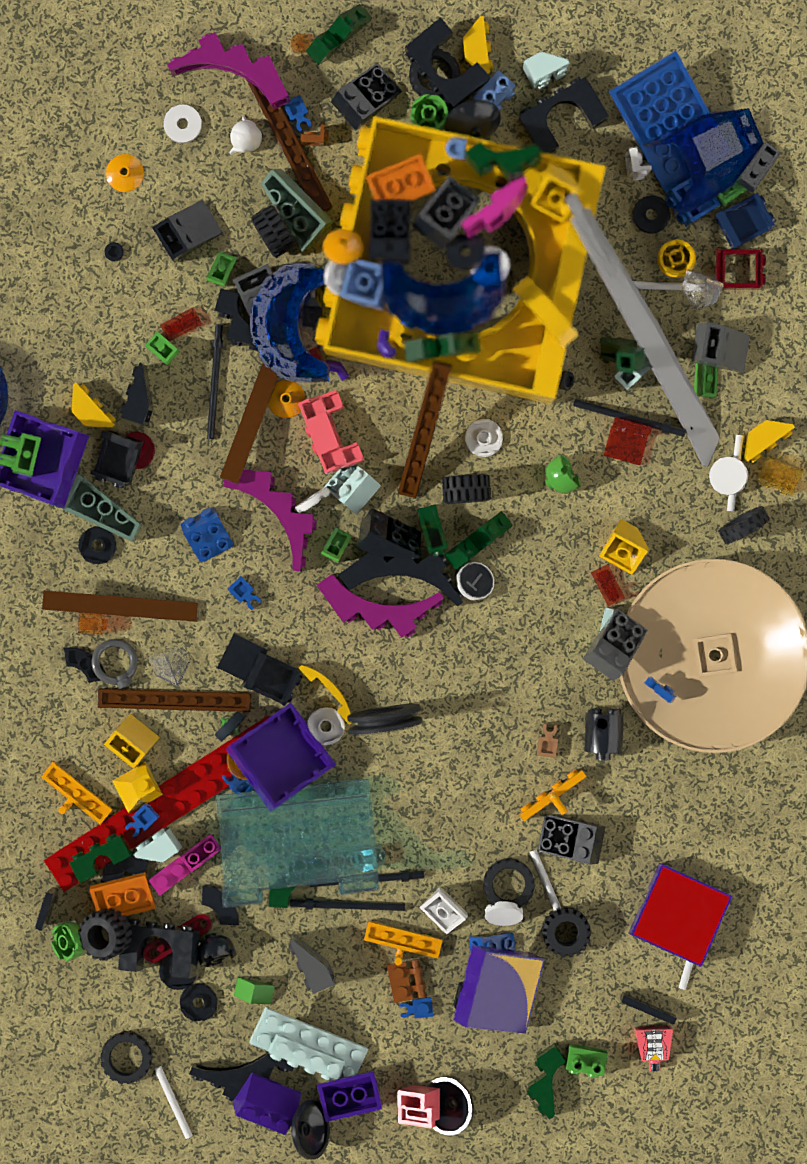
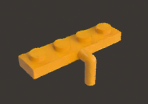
[41,762,113,825]
[519,769,587,821]
[364,921,443,965]

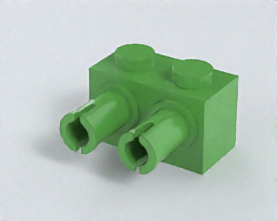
[0,433,41,477]
[565,1044,608,1078]

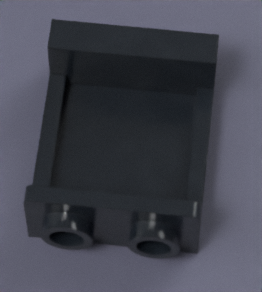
[90,429,144,488]
[242,650,302,706]

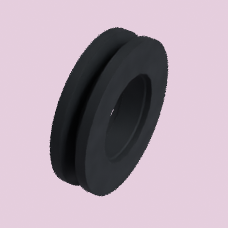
[347,704,423,735]

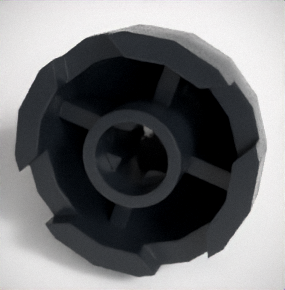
[198,933,237,967]

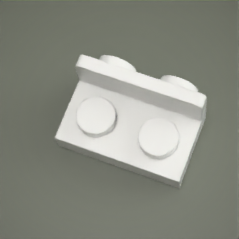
[624,147,652,181]

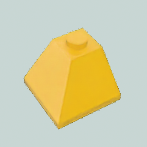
[529,163,583,223]
[599,519,649,575]
[112,762,163,814]

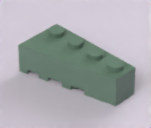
[260,168,334,252]
[62,474,143,542]

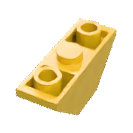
[463,16,493,76]
[72,382,117,428]
[744,420,795,463]

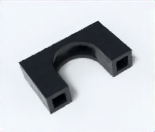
[404,17,490,109]
[519,76,609,154]
[118,919,200,979]

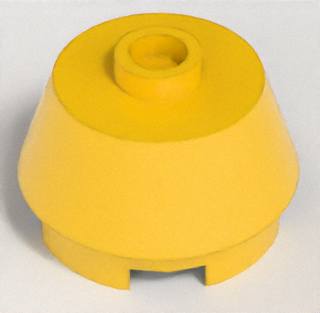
[657,239,696,277]

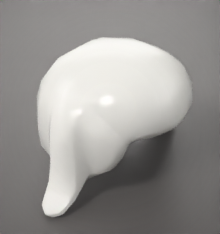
[229,115,262,155]

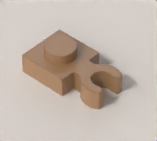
[536,723,558,758]

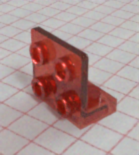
[604,418,652,465]

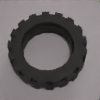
[409,48,460,99]
[718,506,770,544]
[483,858,535,908]
[100,1031,152,1084]

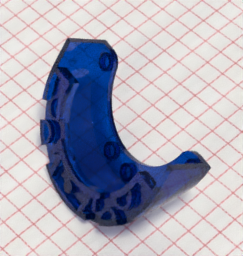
[381,251,504,335]
[250,263,330,382]

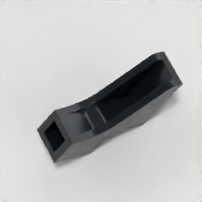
[214,288,266,352]

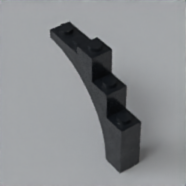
[338,553,464,606]
[189,1051,294,1102]

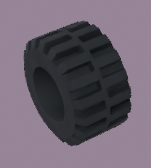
[251,205,296,258]
[442,474,491,504]
[542,906,591,958]
[78,908,132,961]

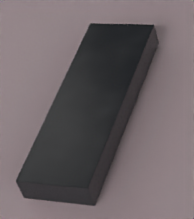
[737,141,781,193]
[620,992,677,1025]

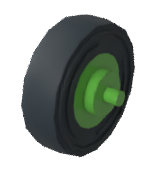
[215,711,245,742]

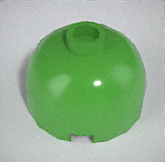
[410,94,449,131]
[545,455,581,494]
[51,922,86,961]

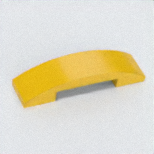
[512,276,579,348]
[299,665,352,725]

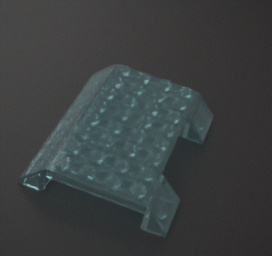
[216,779,379,908]

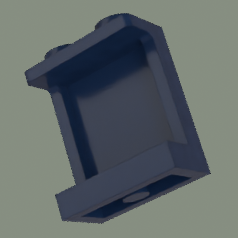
[714,192,776,250]

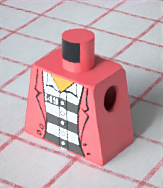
[634,1026,673,1071]

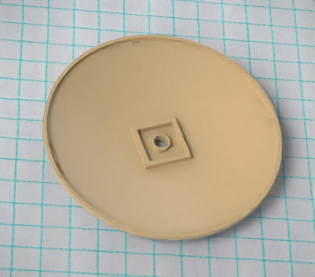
[620,559,807,753]

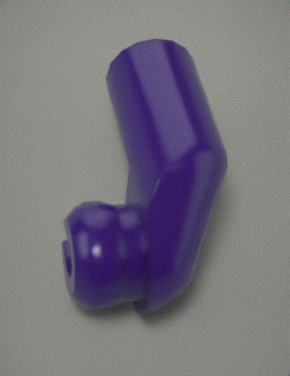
[377,330,396,358]
[322,360,350,381]

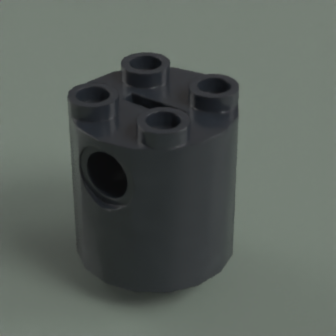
[584,708,624,760]

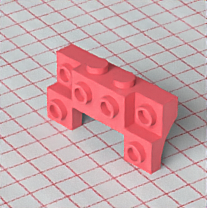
[298,390,365,475]

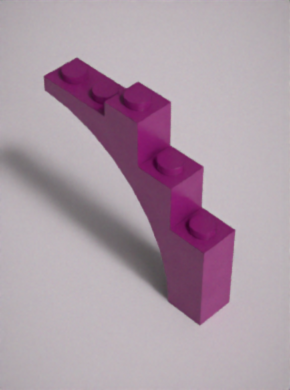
[167,32,291,110]
[223,469,317,571]
[317,574,444,638]

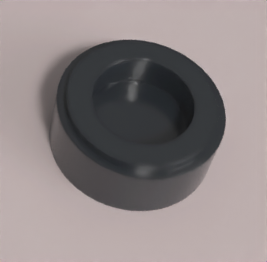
[104,242,124,262]
[558,371,575,391]

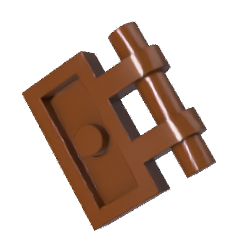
[387,959,427,1003]

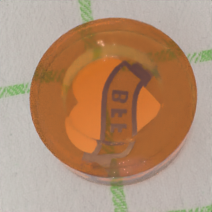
[291,34,310,54]

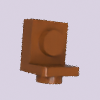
[301,124,329,146]

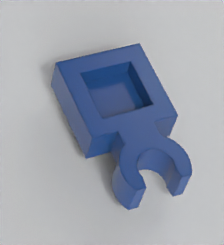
[284,95,311,133]
[227,576,262,610]
[645,677,677,703]
[222,771,254,798]
[125,803,160,837]
[399,997,434,1019]

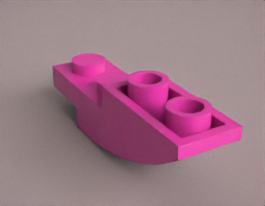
[461,175,528,238]
[148,834,222,896]

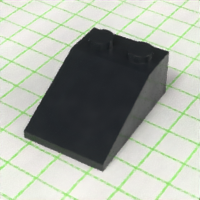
[412,176,481,250]

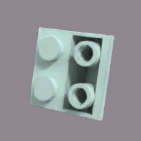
[523,52,569,90]
[324,464,381,515]
[134,828,182,862]

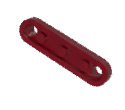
[143,914,213,963]

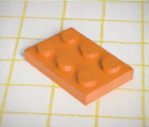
[366,154,436,202]
[89,872,156,916]

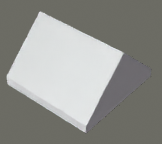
[419,887,468,934]

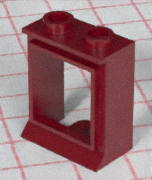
[714,249,766,290]

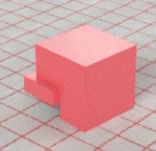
[398,1085,440,1128]

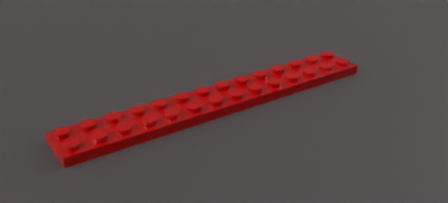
[43,715,269,892]

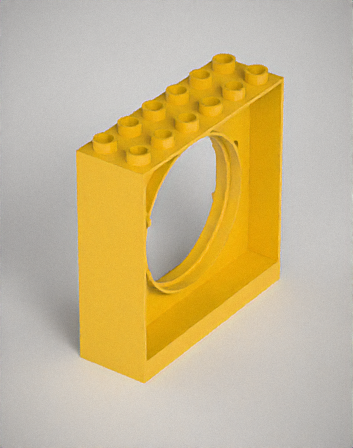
[315,117,606,404]

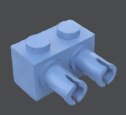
[473,70,516,111]

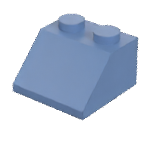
[340,260,393,311]

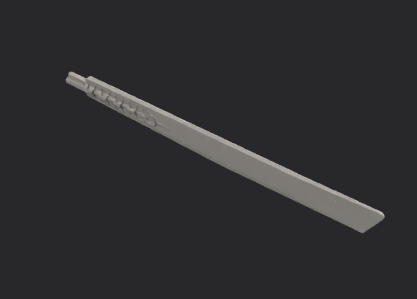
[565,193,719,466]

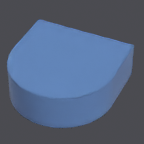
[446,137,467,159]

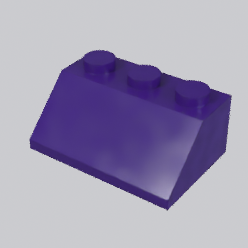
[317,1071,383,1122]
[233,1073,302,1135]

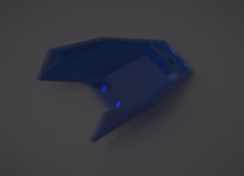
[644,108,764,215]

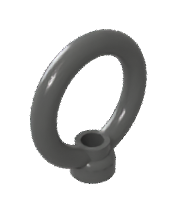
[92,639,138,689]

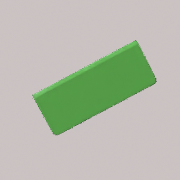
[694,363,718,398]

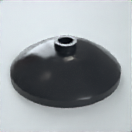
[444,100,501,140]
[427,1077,474,1135]
[291,1100,330,1160]

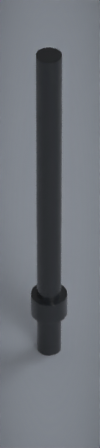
[207,324,224,440]
[573,399,686,437]
[309,870,424,887]
[290,898,405,911]

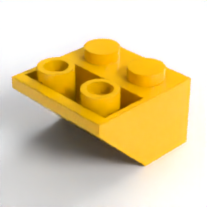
[104,713,160,769]

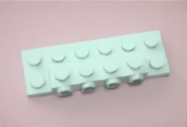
[249,1007,368,1081]

